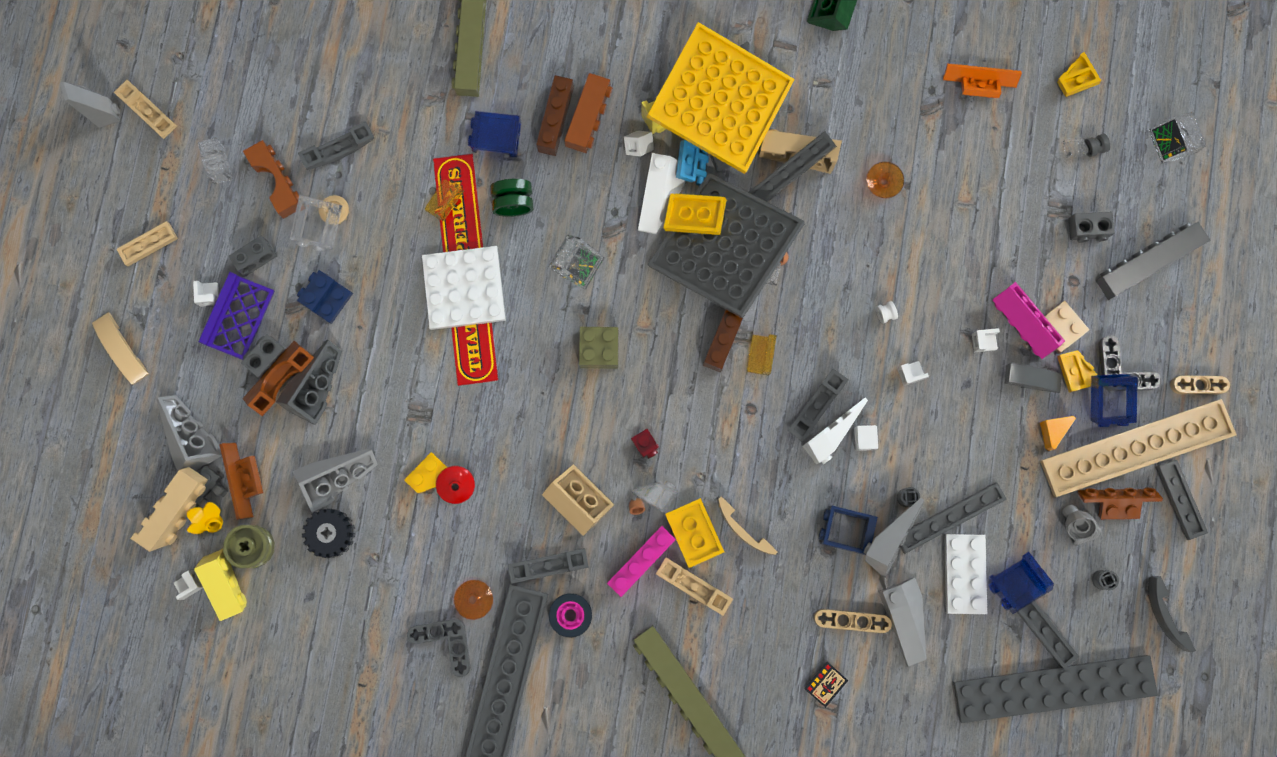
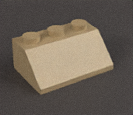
[542,464,614,536]

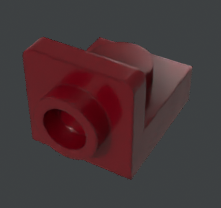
[631,429,659,459]

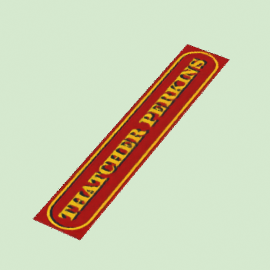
[433,154,498,386]

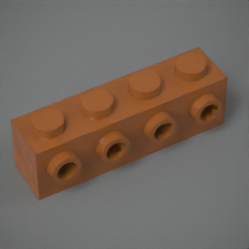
[564,73,613,154]

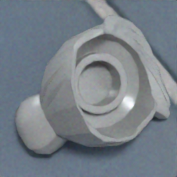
[1062,504,1102,545]

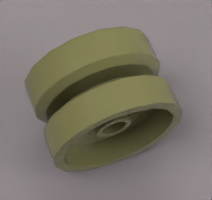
[223,525,275,568]

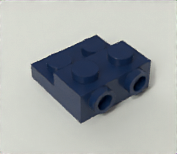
[297,270,353,324]

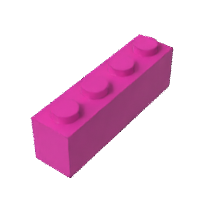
[993,282,1065,359]
[607,526,676,597]

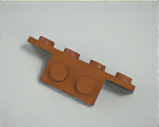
[219,443,263,520]
[1077,487,1163,520]

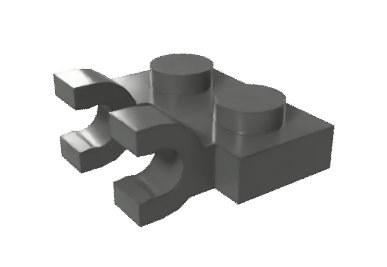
[195,465,228,508]

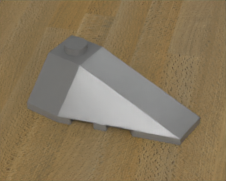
[60,82,121,128]

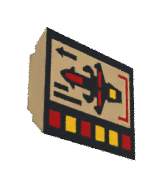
[804,662,848,708]

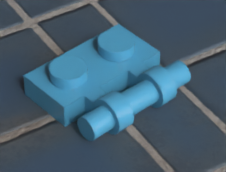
[676,140,709,186]

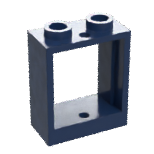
[819,505,878,555]

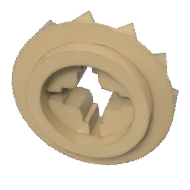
[319,195,350,225]

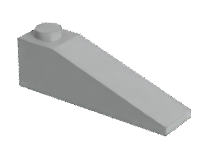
[156,395,222,471]
[292,448,378,512]
[864,498,924,578]
[878,578,927,666]

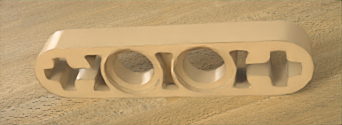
[814,609,892,633]

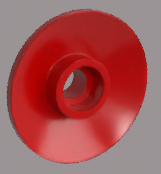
[436,466,475,504]

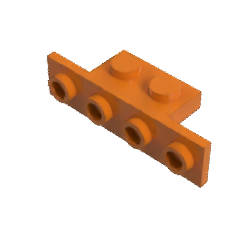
[943,63,1022,98]

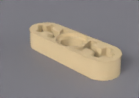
[1170,376,1230,395]

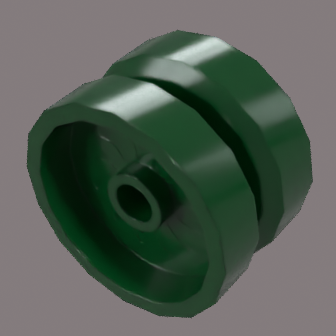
[490,179,534,217]

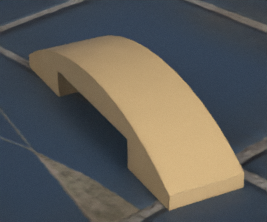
[114,80,177,139]
[92,312,149,385]
[717,497,777,555]
[656,558,733,616]

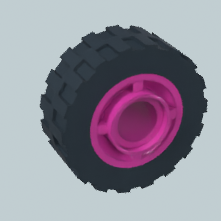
[549,593,592,638]

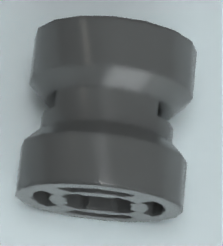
[1084,134,1110,157]
[897,487,920,507]
[1092,570,1119,590]

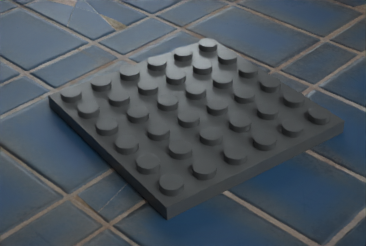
[648,173,805,318]

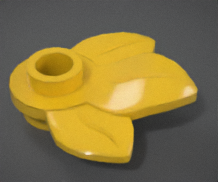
[186,502,223,534]

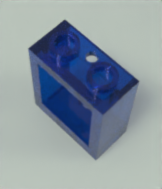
[1091,374,1138,427]

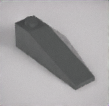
[276,340,342,425]

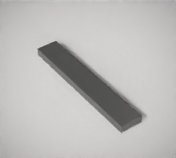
[748,131,837,202]
[900,482,1007,554]

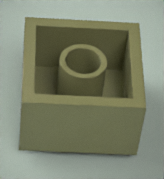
[579,327,619,369]

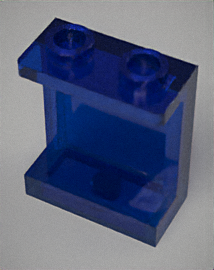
[468,111,522,158]
[988,552,1054,614]

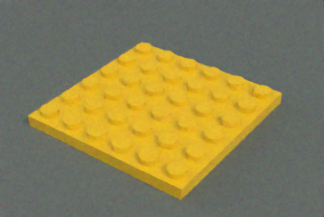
[646,22,794,174]

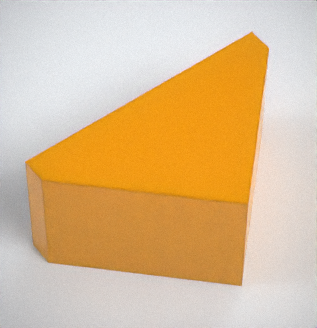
[1040,416,1076,451]

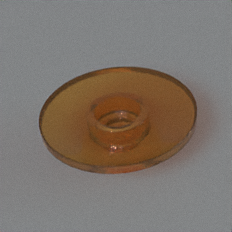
[866,162,904,198]
[454,580,493,620]

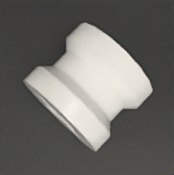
[876,301,898,324]

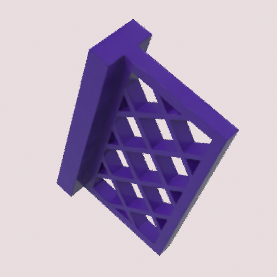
[198,272,275,360]

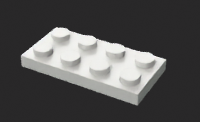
[944,534,987,614]

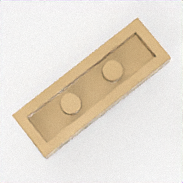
[117,221,178,266]

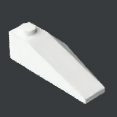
[638,153,686,234]
[802,398,868,464]

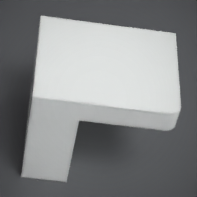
[624,131,654,156]
[193,281,219,307]
[972,328,1000,353]
[897,361,929,386]
[854,425,878,451]
[174,570,203,600]

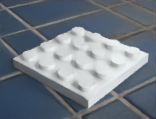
[422,246,506,330]

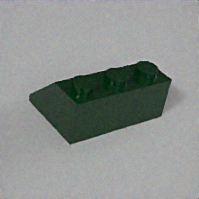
[806,0,857,31]

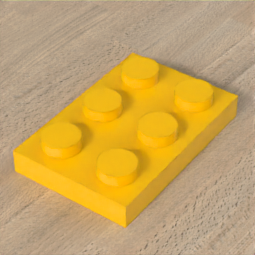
[664,193,727,235]
[665,498,724,568]

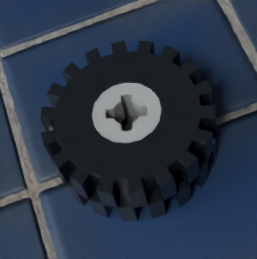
[302,508,356,558]

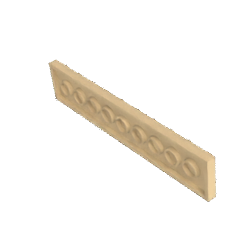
[1040,399,1237,497]

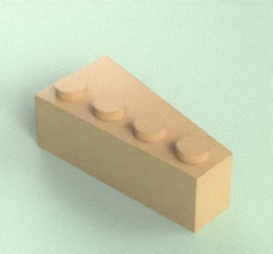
[759,129,842,174]
[130,467,208,552]

